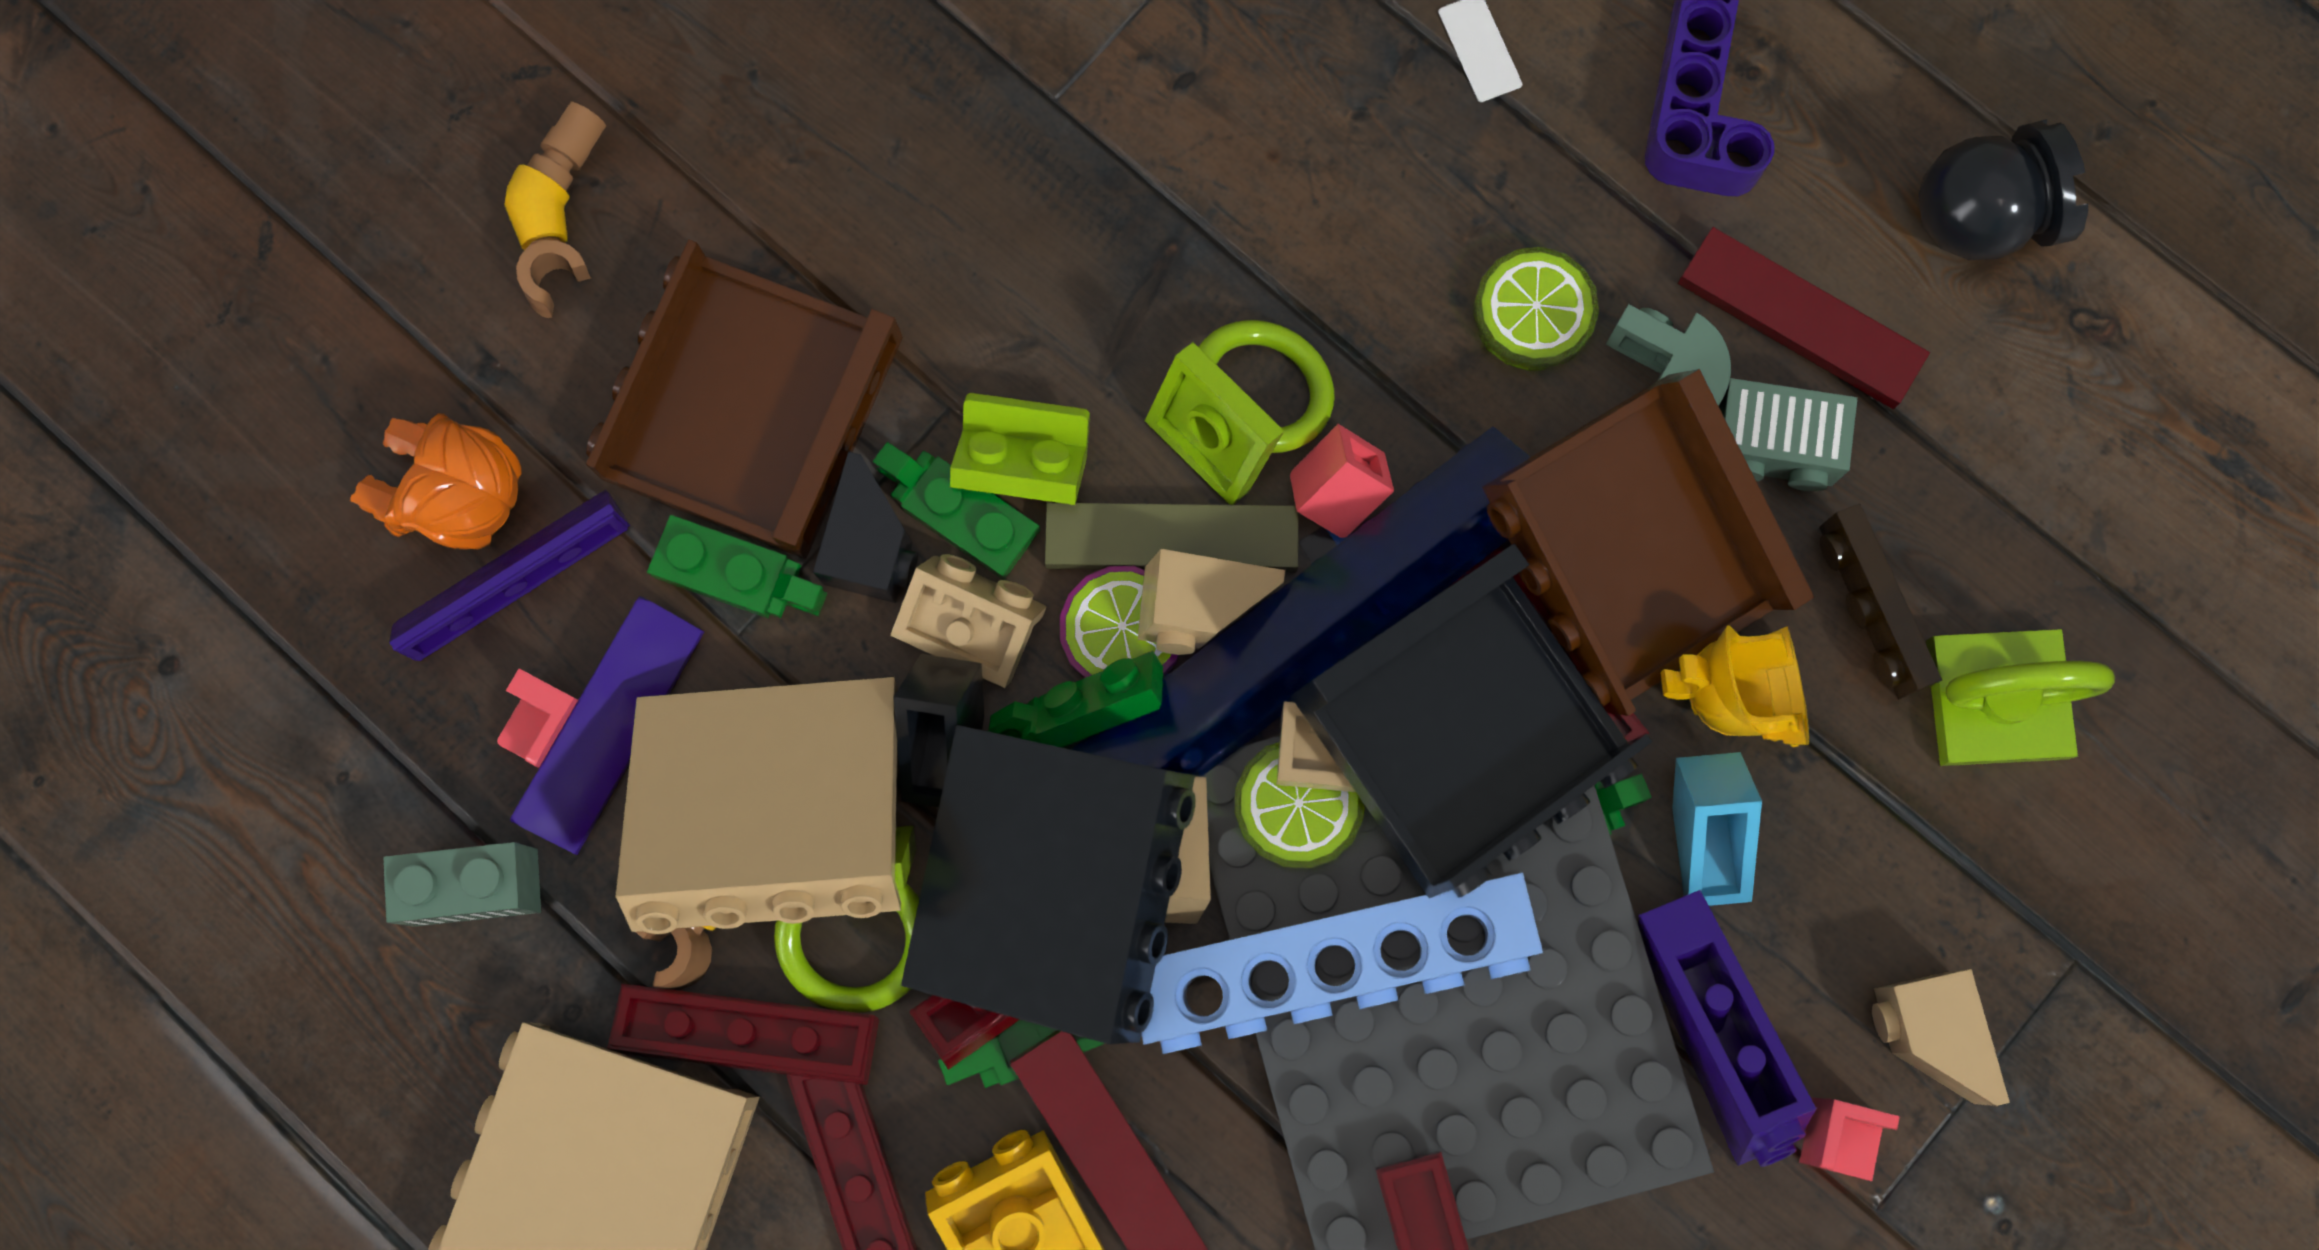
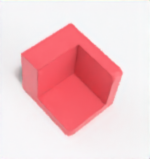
[1290,424,1394,538]
[497,668,578,768]
[1799,1097,1900,1181]

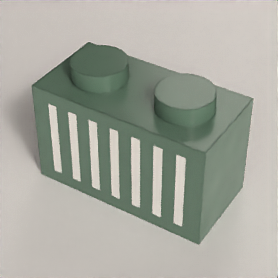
[1719,378,1858,491]
[383,842,541,927]

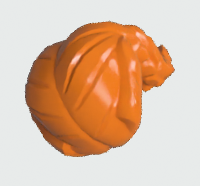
[350,413,522,550]

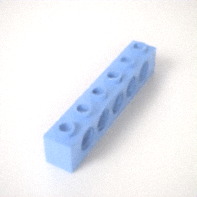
[1141,873,1543,1054]

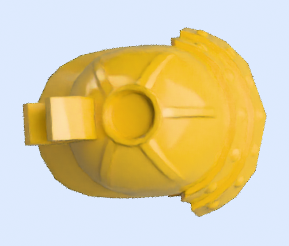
[1660,625,1809,747]

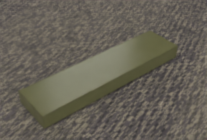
[1045,503,1298,572]

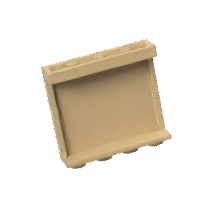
[616,677,901,934]
[428,1022,760,1250]

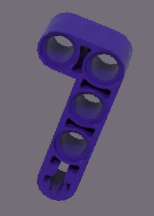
[1645,0,1775,197]

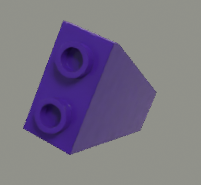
[1638,890,1817,1167]

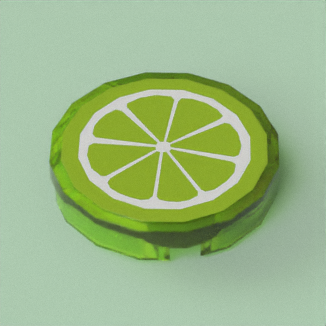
[1473,247,1599,371]
[1234,741,1364,869]

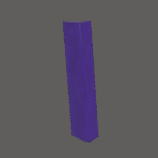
[389,490,630,661]
[510,596,705,855]

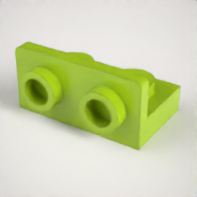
[950,393,1090,505]

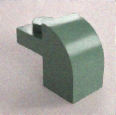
[1606,304,1731,406]

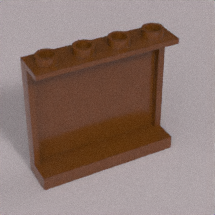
[586,239,903,560]
[1482,369,1815,716]

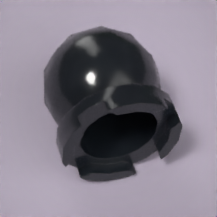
[1918,119,2088,260]

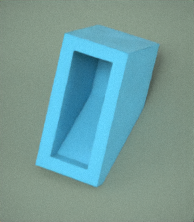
[1672,752,1762,906]

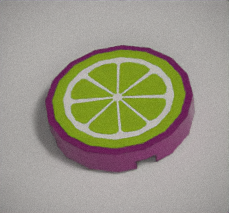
[1060,566,1179,679]

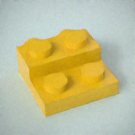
[925,1130,1105,1250]

